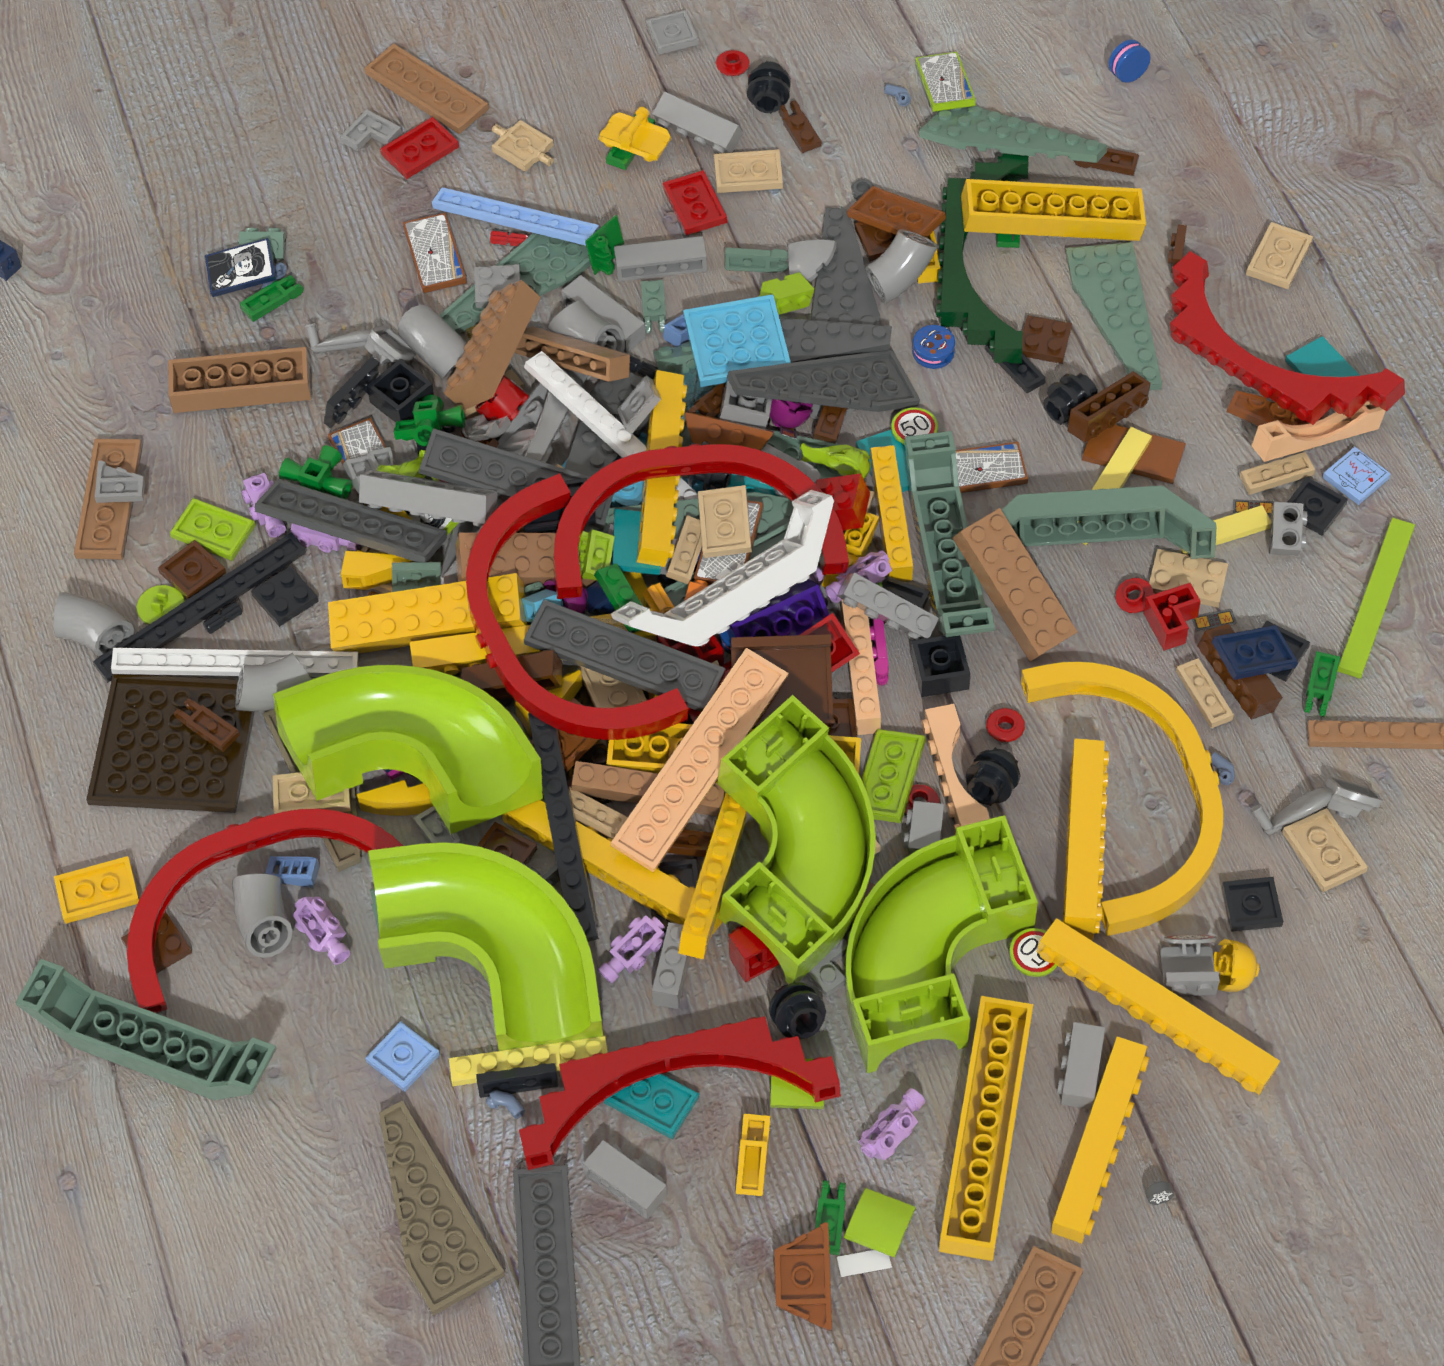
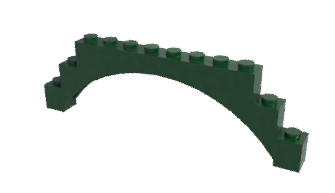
[936,153,1029,364]

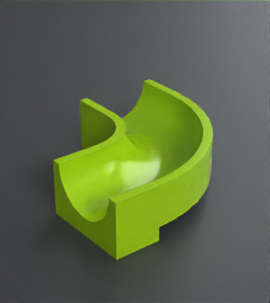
[273,665,543,834]
[717,695,876,984]
[845,815,1038,1073]
[368,842,603,1051]

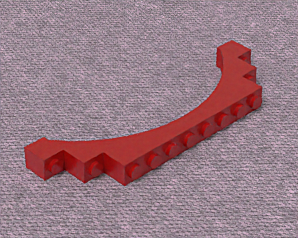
[1170,251,1405,425]
[519,1016,841,1170]

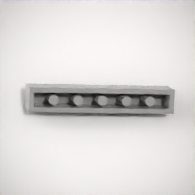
[359,470,498,526]

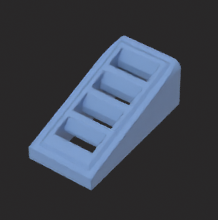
[663,307,696,347]
[265,856,320,888]

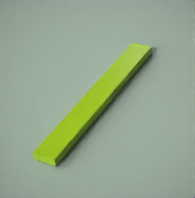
[1337,517,1415,679]

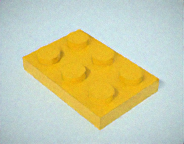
[54,856,139,924]

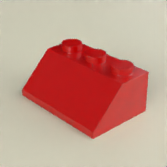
[800,613,860,672]

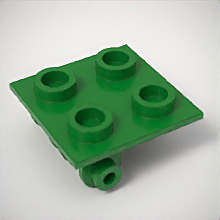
[585,215,624,275]

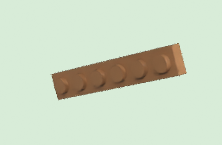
[1307,720,1444,749]

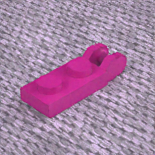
[870,618,889,686]

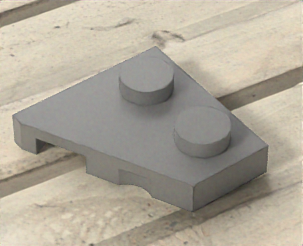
[95,461,145,503]

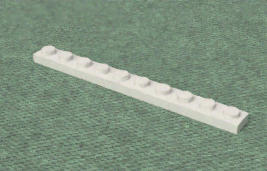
[524,351,698,501]
[111,648,359,677]

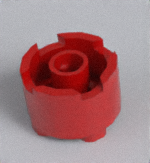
[475,375,529,421]

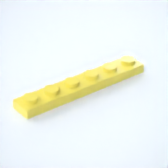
[449,1036,608,1086]

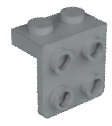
[1160,946,1220,996]

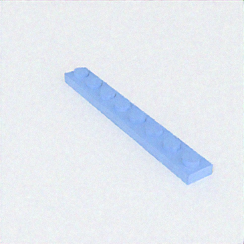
[432,187,600,246]

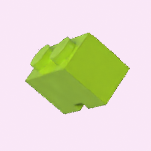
[759,272,814,315]

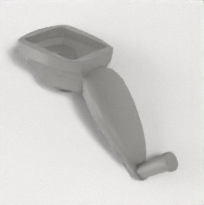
[305,323,416,365]
[1250,777,1382,835]

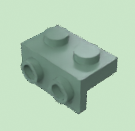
[239,228,287,260]
[653,342,698,377]
[392,562,441,592]

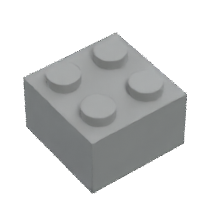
[719,380,772,429]

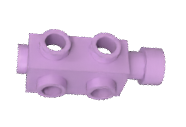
[241,473,286,538]
[291,523,362,553]
[825,551,892,603]
[293,896,351,965]
[597,915,665,984]
[858,1088,925,1160]

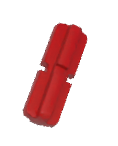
[490,230,528,247]

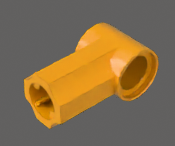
[642,582,674,614]

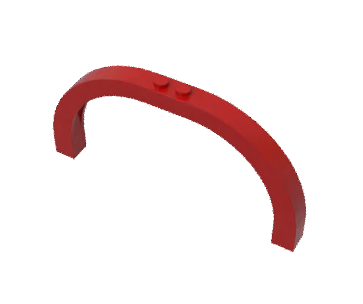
[553,444,849,599]
[466,473,688,740]
[127,809,403,1013]

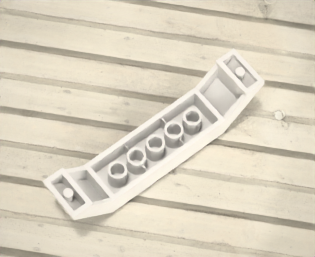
[611,490,834,646]

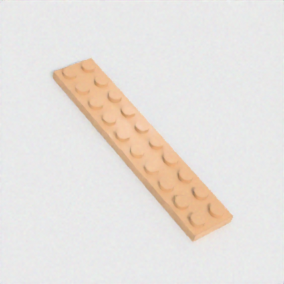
[611,648,789,873]

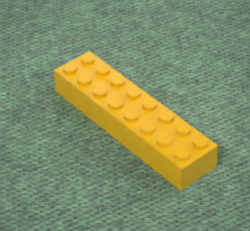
[961,179,1146,241]
[328,573,527,654]
[1063,738,1109,941]

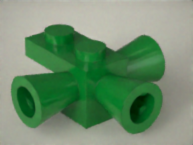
[393,395,465,446]
[279,445,353,500]

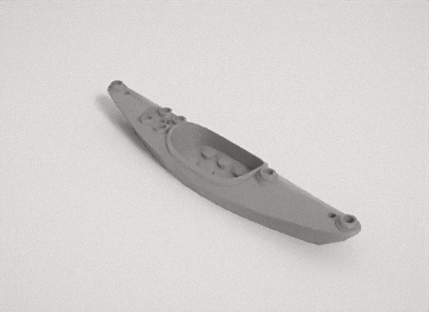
[440,367,592,585]

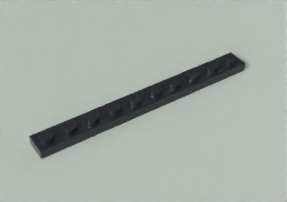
[93,532,306,683]
[528,713,599,942]

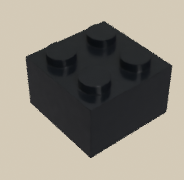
[367,359,434,423]
[911,635,970,697]

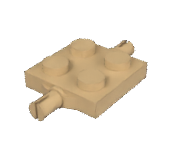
[492,120,554,172]

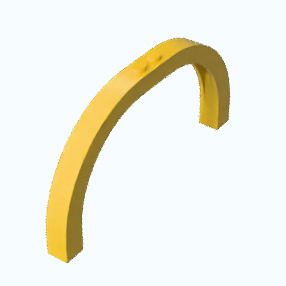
[1021,662,1223,936]

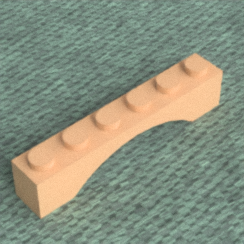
[1252,401,1386,462]
[841,599,881,735]
[921,704,990,835]

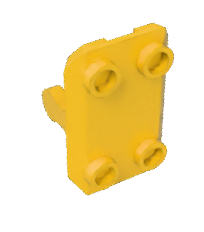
[599,107,671,162]

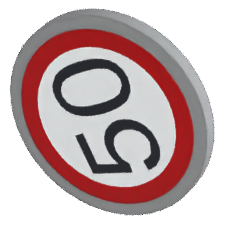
[1164,935,1217,955]

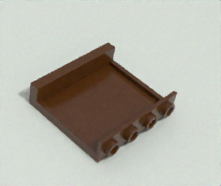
[731,634,835,729]

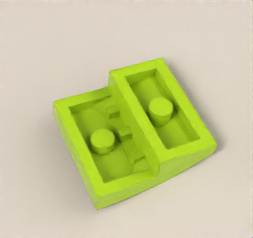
[578,529,615,580]
[771,1058,824,1109]
[844,1188,916,1258]

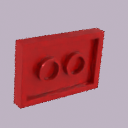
[380,117,459,179]
[663,170,727,235]

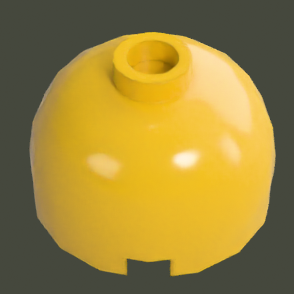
[1213,939,1259,992]

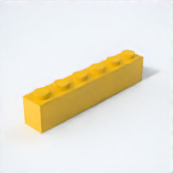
[870,445,913,582]

